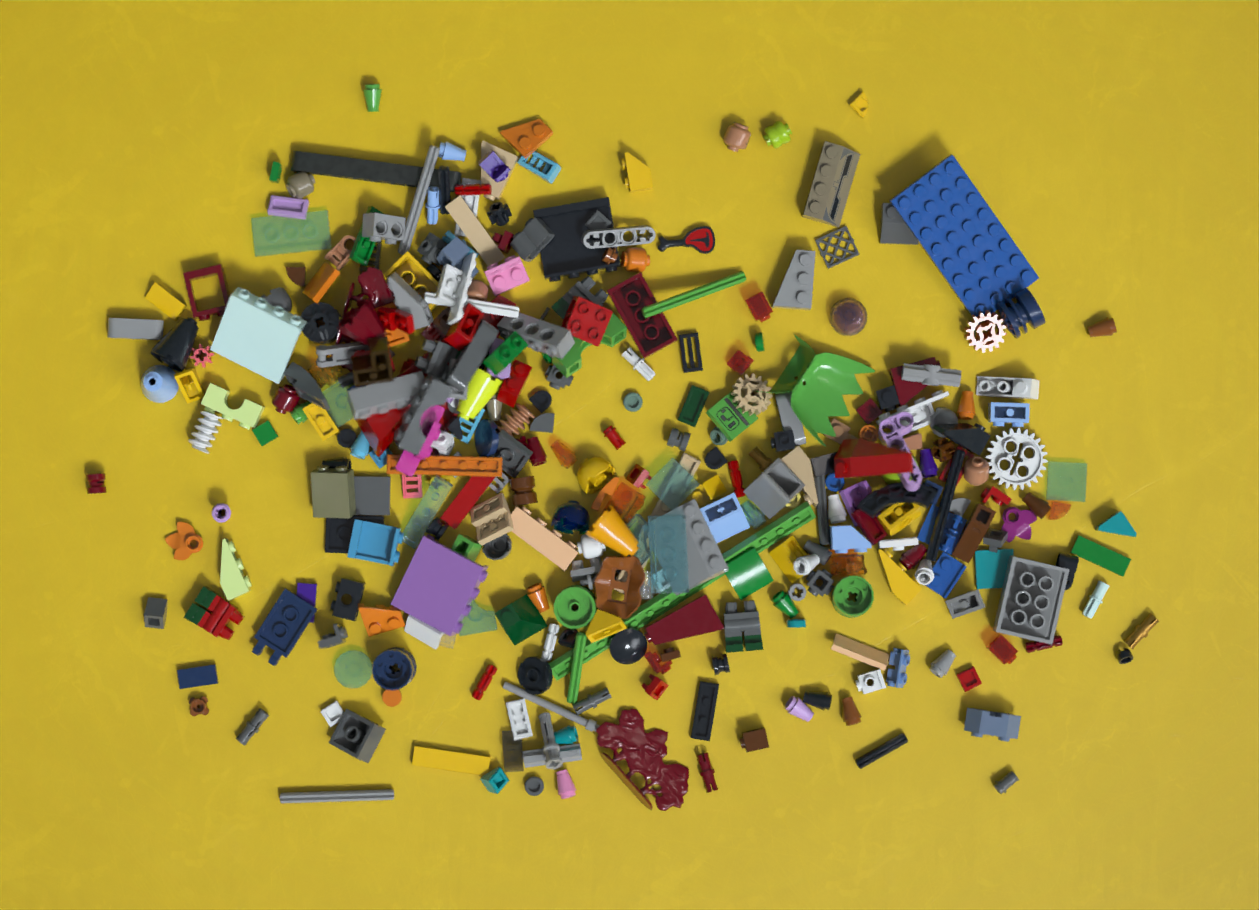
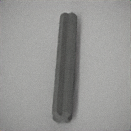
[814,475,830,545]

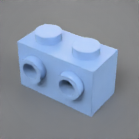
[988,402,1030,427]

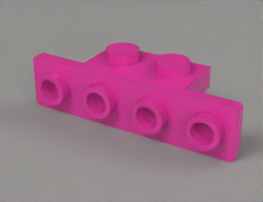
[395,405,445,477]

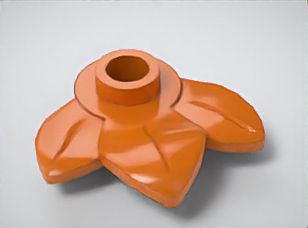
[165,522,203,560]

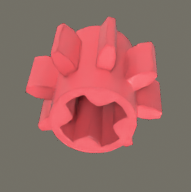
[190,344,215,368]

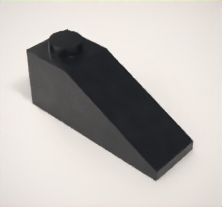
[932,423,991,456]

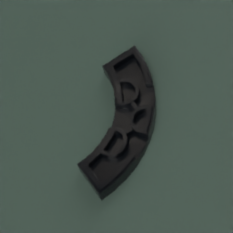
[857,482,938,518]

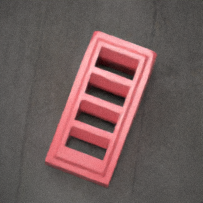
[402,475,423,498]

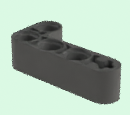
[445,319,499,392]

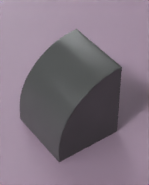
[530,413,555,433]
[144,597,168,629]

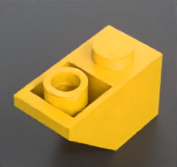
[621,152,653,193]

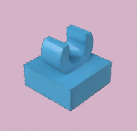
[368,447,393,469]

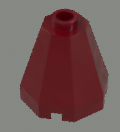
[337,298,387,346]

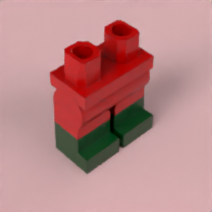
[184,586,245,640]

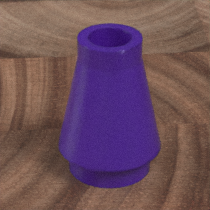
[919,449,938,478]

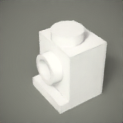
[855,668,886,694]

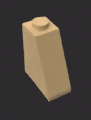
[481,141,518,201]

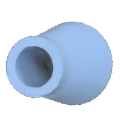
[438,141,467,161]

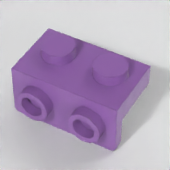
[839,480,881,526]

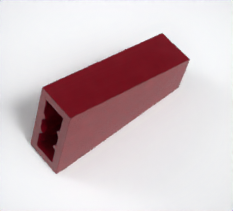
[644,594,724,645]

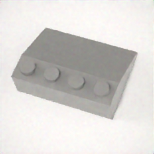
[643,499,728,596]
[993,555,1069,644]

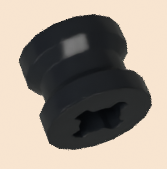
[426,517,449,541]
[711,654,730,675]

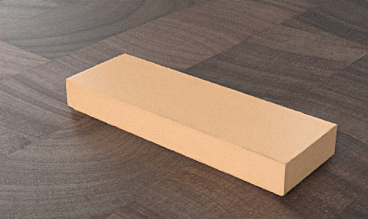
[831,633,890,670]

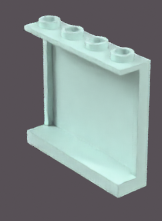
[210,287,307,384]

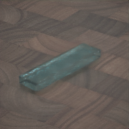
[402,475,453,549]

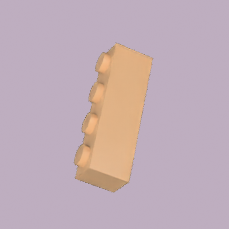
[511,506,579,571]

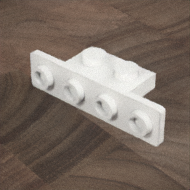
[435,252,477,325]
[876,390,949,433]

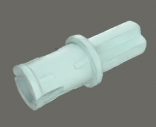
[1082,581,1110,618]

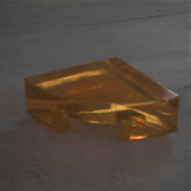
[1048,501,1071,520]

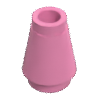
[556,769,576,799]

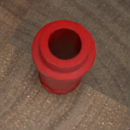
[603,425,626,450]

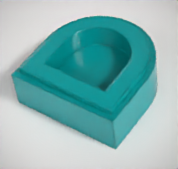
[786,619,806,628]

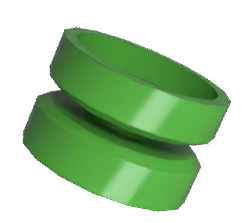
[554,585,597,629]

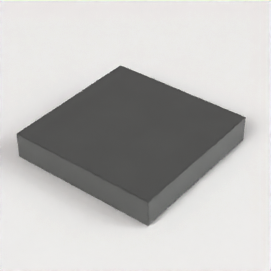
[491,429,533,478]
[354,476,391,515]

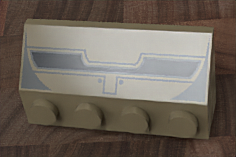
[802,141,860,228]

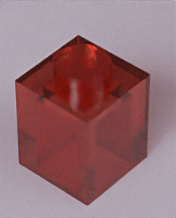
[745,292,773,323]
[986,634,1018,665]

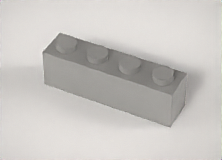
[347,371,424,419]

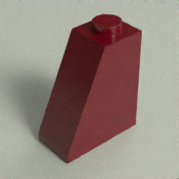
[889,357,941,406]

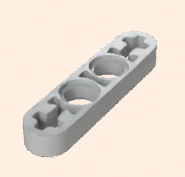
[581,225,656,249]

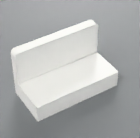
[404,614,445,649]

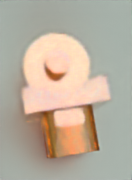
[830,554,868,576]

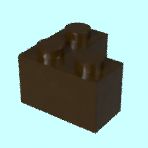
[351,336,394,387]

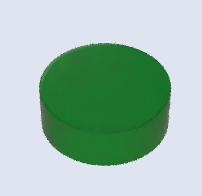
[755,332,765,352]

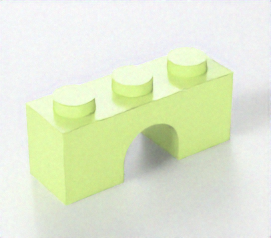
[201,383,265,430]

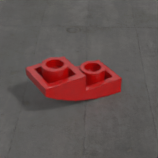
[378,307,415,335]

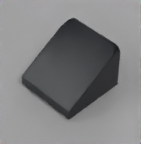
[445,415,463,440]

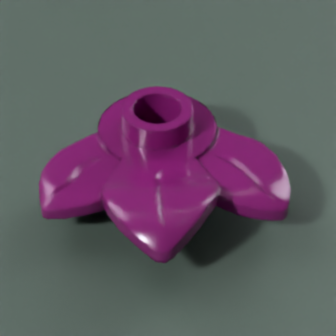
[1001,507,1037,543]

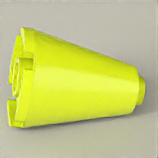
[456,368,503,421]

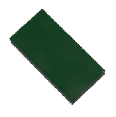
[678,385,709,427]

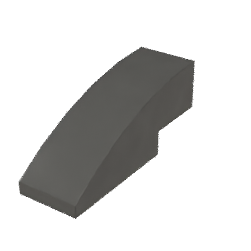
[284,362,330,411]

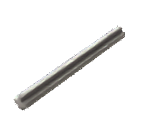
[398,145,440,255]
[280,789,394,803]

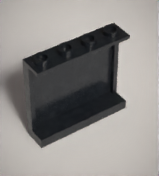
[533,197,621,282]

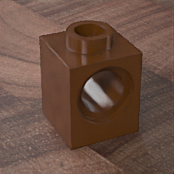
[739,727,769,752]

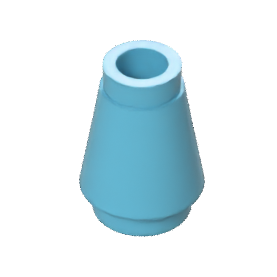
[350,431,370,459]

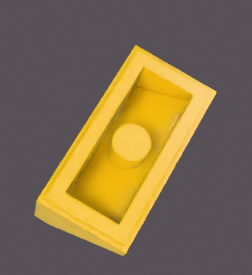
[145,282,187,321]

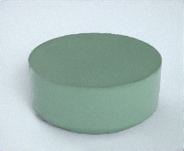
[623,393,643,412]

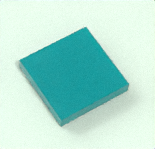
[974,549,1014,589]

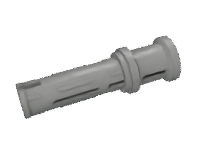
[538,713,563,769]

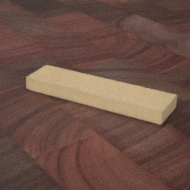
[444,195,505,266]

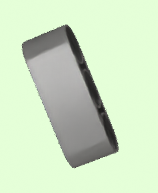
[107,318,164,340]
[775,391,806,446]

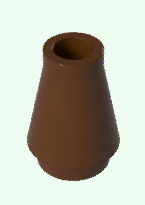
[1022,492,1051,519]

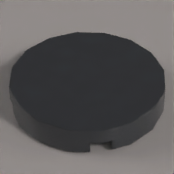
[518,656,553,695]

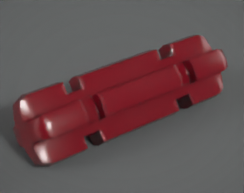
[1025,635,1063,653]

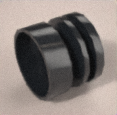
[301,302,342,345]

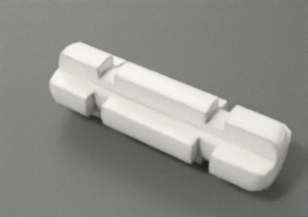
[541,623,560,661]

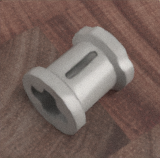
[788,584,806,601]

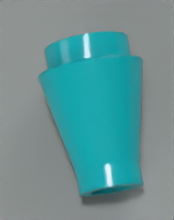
[554,725,578,744]

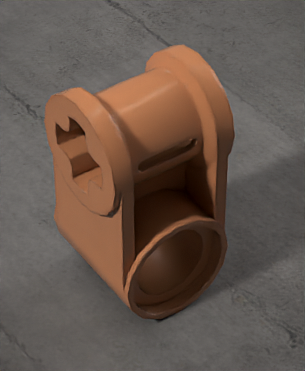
[324,235,356,271]

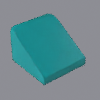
[480,767,509,794]

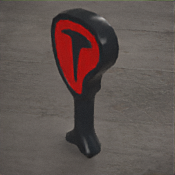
[658,226,715,254]

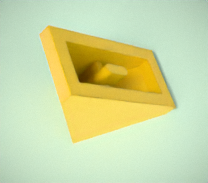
[174,368,205,404]
[586,609,627,643]

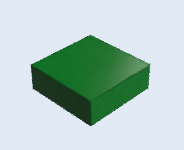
[269,161,283,184]
[252,420,279,447]

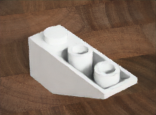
[976,376,1040,399]

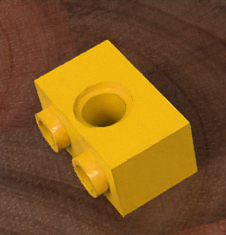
[878,503,921,537]

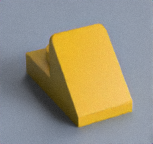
[685,474,727,507]

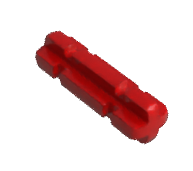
[455,184,492,196]
[728,460,745,498]
[472,664,497,700]

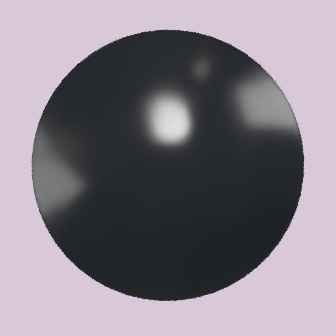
[609,627,647,664]

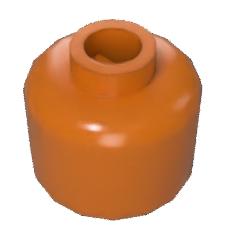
[621,247,650,272]

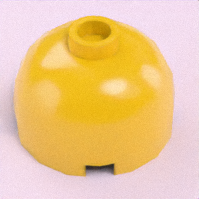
[577,457,615,494]

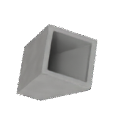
[743,458,805,519]

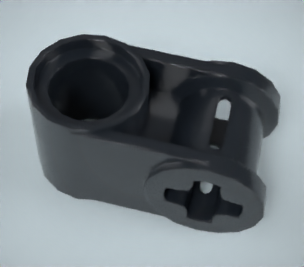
[1056,553,1079,590]

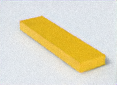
[412,746,491,776]

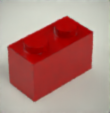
[444,303,484,351]
[496,359,532,408]

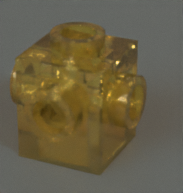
[307,355,342,388]

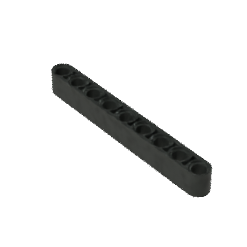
[291,151,462,192]

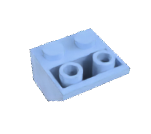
[700,493,750,543]
[829,526,872,553]

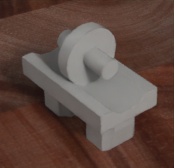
[570,557,602,590]

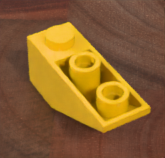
[877,549,922,605]

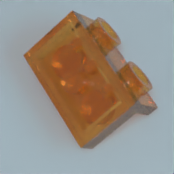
[601,482,646,526]

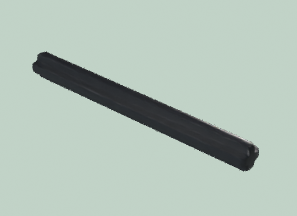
[925,449,965,561]

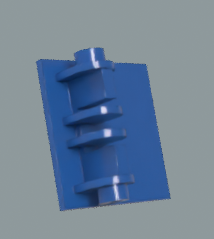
[917,504,967,555]

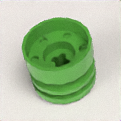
[831,576,874,618]

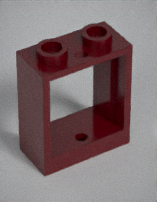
[183,264,230,321]

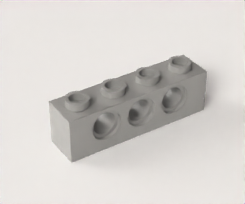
[497,312,575,359]

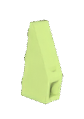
[220,539,252,601]

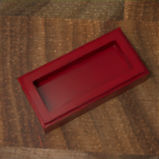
[851,509,888,546]

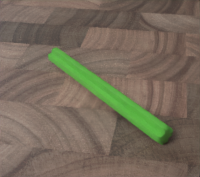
[642,271,746,318]

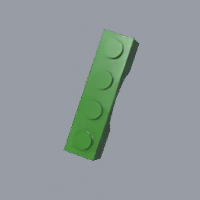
[552,313,627,378]

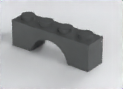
[393,373,453,455]

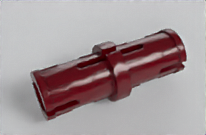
[696,752,718,793]

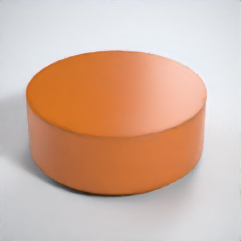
[382,689,402,707]

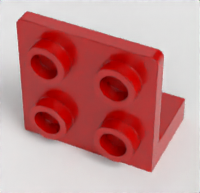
[561,296,613,346]

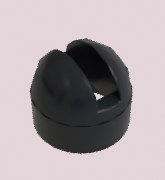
[1117,648,1133,664]

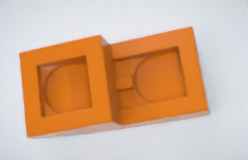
[591,477,619,511]

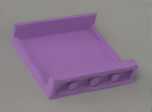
[391,535,488,636]

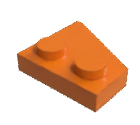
[500,119,553,159]
[358,603,405,637]

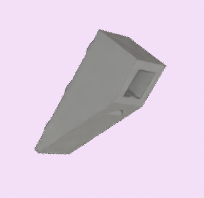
[388,272,434,330]

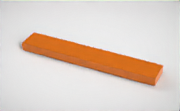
[386,454,503,477]

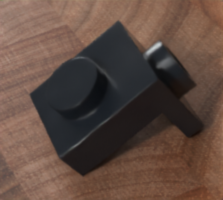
[770,430,796,452]

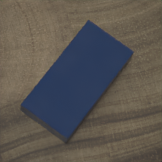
[177,664,219,689]

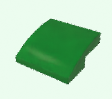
[725,546,774,600]

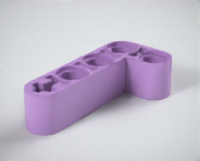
[878,411,922,492]

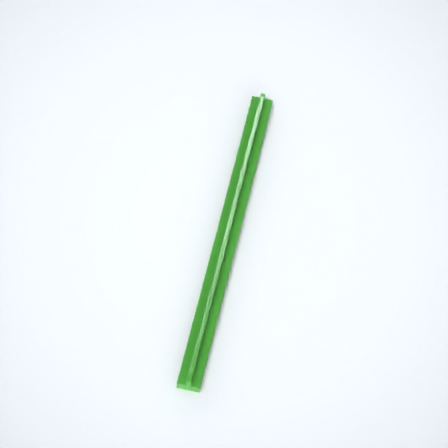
[549,501,816,681]

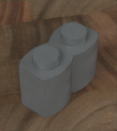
[510,218,555,262]

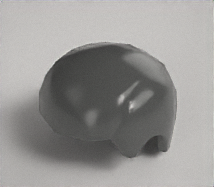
[930,407,958,437]
[482,533,512,560]

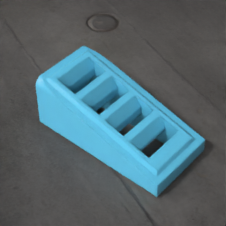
[517,151,561,184]
[452,409,486,444]

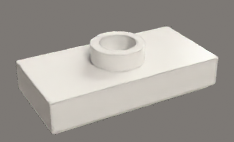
[878,537,918,551]
[506,698,533,741]

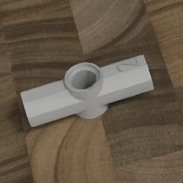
[901,363,961,387]
[523,743,582,768]

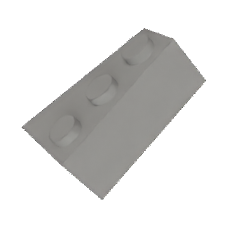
[772,250,815,310]

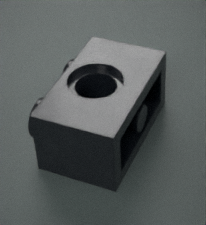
[330,578,365,621]

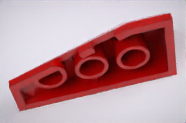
[834,438,913,478]

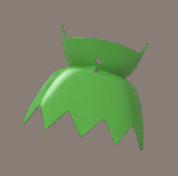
[756,335,875,447]

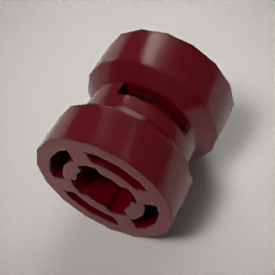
[86,473,107,494]

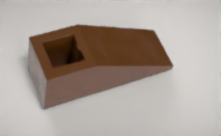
[952,503,996,563]

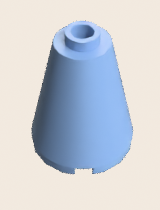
[141,365,179,403]

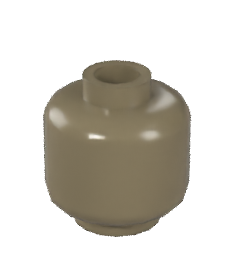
[286,171,316,199]

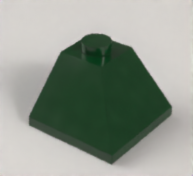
[494,594,547,645]

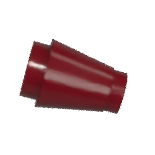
[527,437,547,466]
[899,543,927,571]

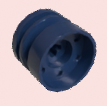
[997,288,1045,339]
[372,647,417,690]

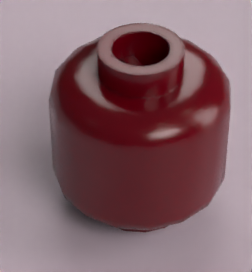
[272,384,300,414]

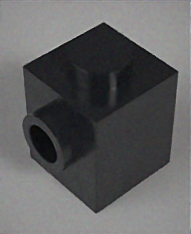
[874,385,900,412]

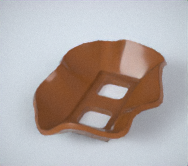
[594,556,645,619]

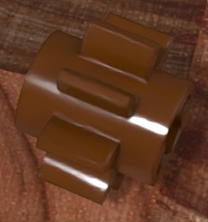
[931,437,955,462]

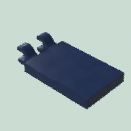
[252,588,318,666]

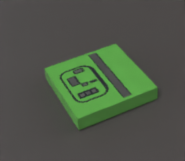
[705,389,758,442]

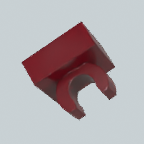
[492,230,514,254]

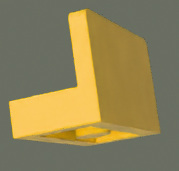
[302,403,340,442]
[769,535,807,583]

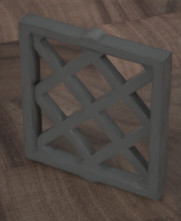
[815,226,860,269]

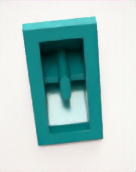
[1095,511,1137,537]

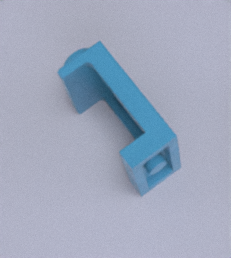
[347,519,404,566]

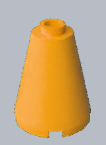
[585,505,639,557]

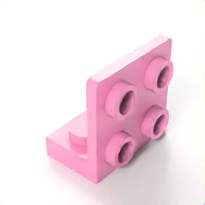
[484,255,530,296]

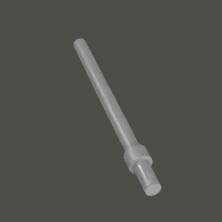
[503,681,600,732]

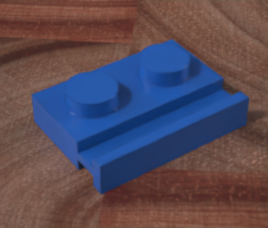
[925,551,967,599]

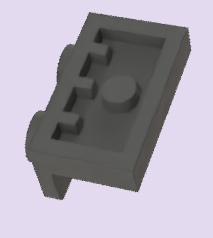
[318,623,348,649]

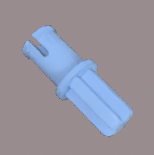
[425,186,441,224]

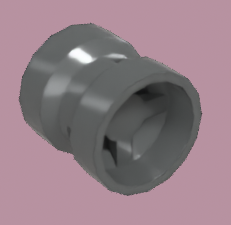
[667,428,691,451]

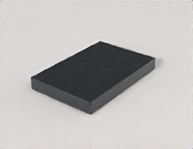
[325,515,384,553]

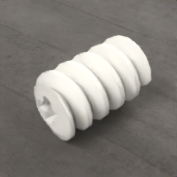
[188,411,224,454]

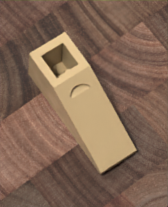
[780,446,818,507]

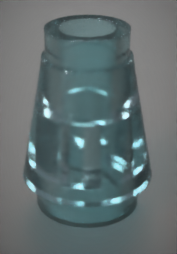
[741,500,767,529]

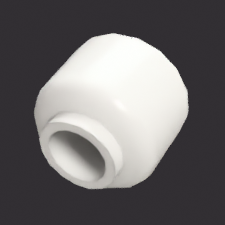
[577,534,606,559]

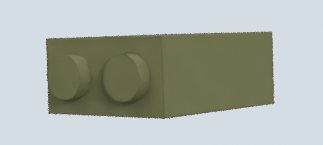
[311,465,356,518]

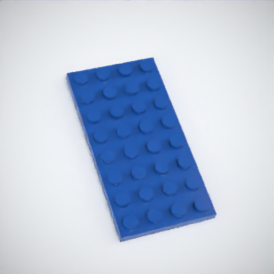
[889,154,1039,323]

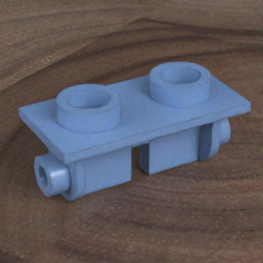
[886,648,910,688]

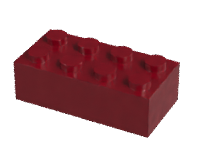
[607,272,678,359]

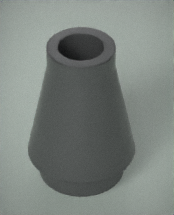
[803,540,832,565]

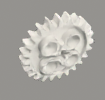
[985,428,1048,490]

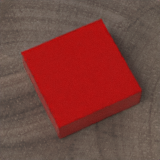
[956,666,982,692]

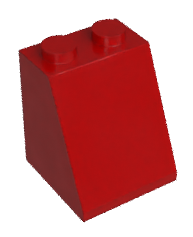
[355,408,405,457]

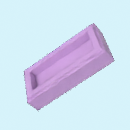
[267,195,309,220]

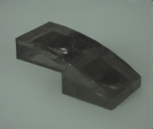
[502,731,524,772]

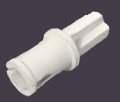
[621,347,655,381]

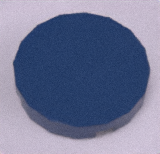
[475,419,499,457]

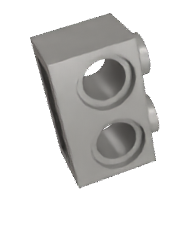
[362,213,406,244]

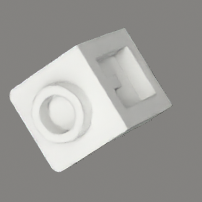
[431,429,454,456]

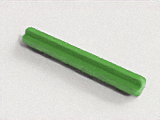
[567,632,587,704]

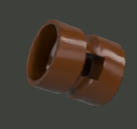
[509,476,538,506]

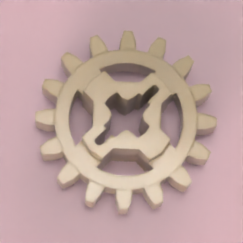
[730,374,773,416]

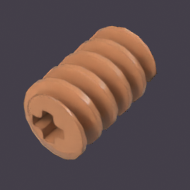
[495,403,536,437]

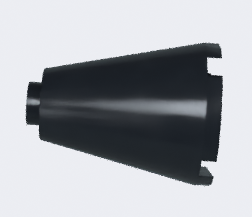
[150,317,199,372]

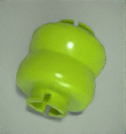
[763,121,792,149]

